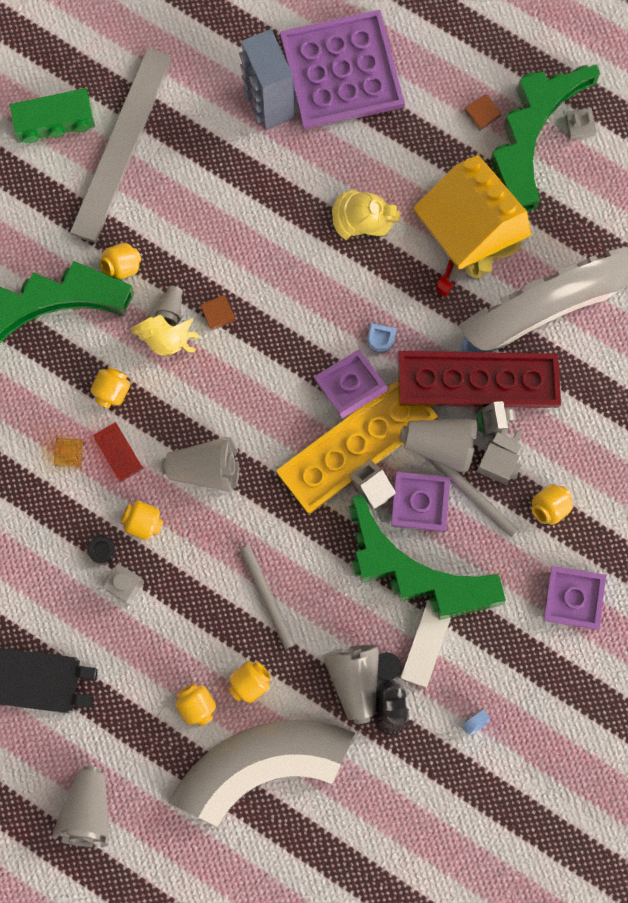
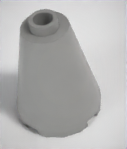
[399,419,477,473]
[162,437,239,492]
[324,645,379,724]
[52,766,110,847]

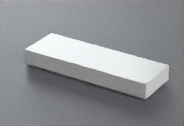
[400,600,451,688]

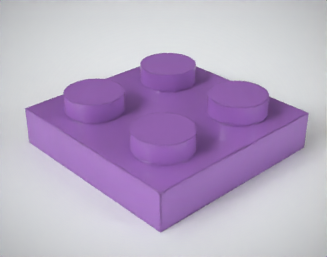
[314,350,388,419]
[391,472,451,532]
[543,566,606,630]

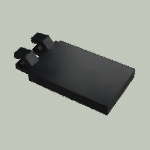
[0,648,99,714]

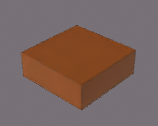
[465,94,502,131]
[200,295,236,331]

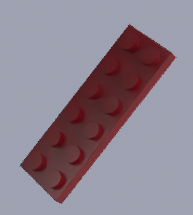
[397,351,561,408]

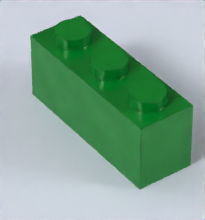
[9,88,96,143]

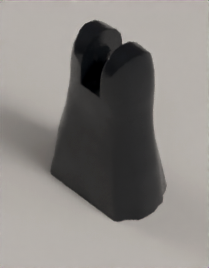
[376,681,409,736]

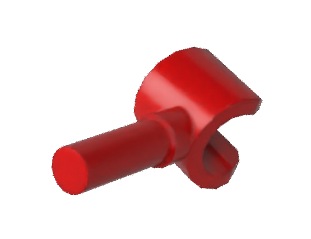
[435,259,454,297]

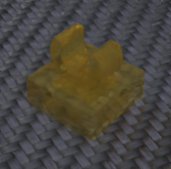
[53,438,84,468]

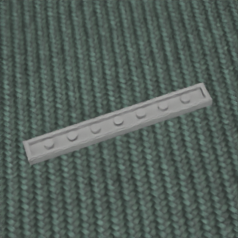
[70,48,172,244]

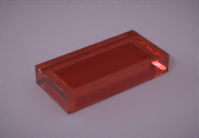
[92,422,143,482]

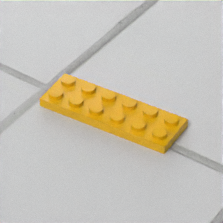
[276,380,438,515]

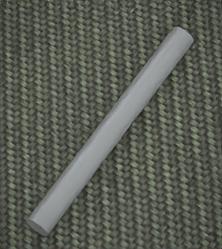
[432,461,519,537]
[240,545,295,650]

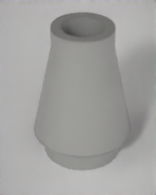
[155,286,183,327]

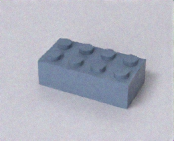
[239,29,294,130]

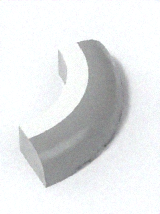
[459,247,628,351]
[169,720,355,827]

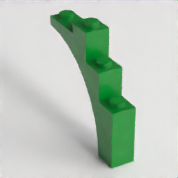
[490,64,600,212]
[0,261,134,344]
[348,494,506,620]

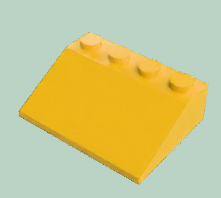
[413,155,531,270]

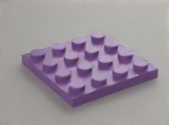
[280,10,405,130]

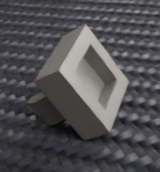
[565,108,597,140]
[481,401,516,435]
[487,425,521,454]

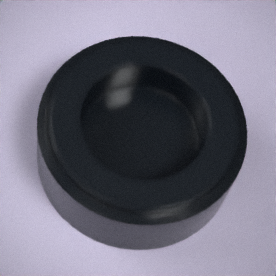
[88,536,116,564]
[378,652,401,681]

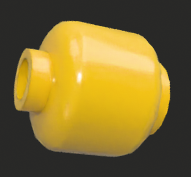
[99,243,141,281]
[90,366,130,408]
[532,484,573,525]
[120,500,163,540]
[229,661,271,703]
[175,683,216,727]

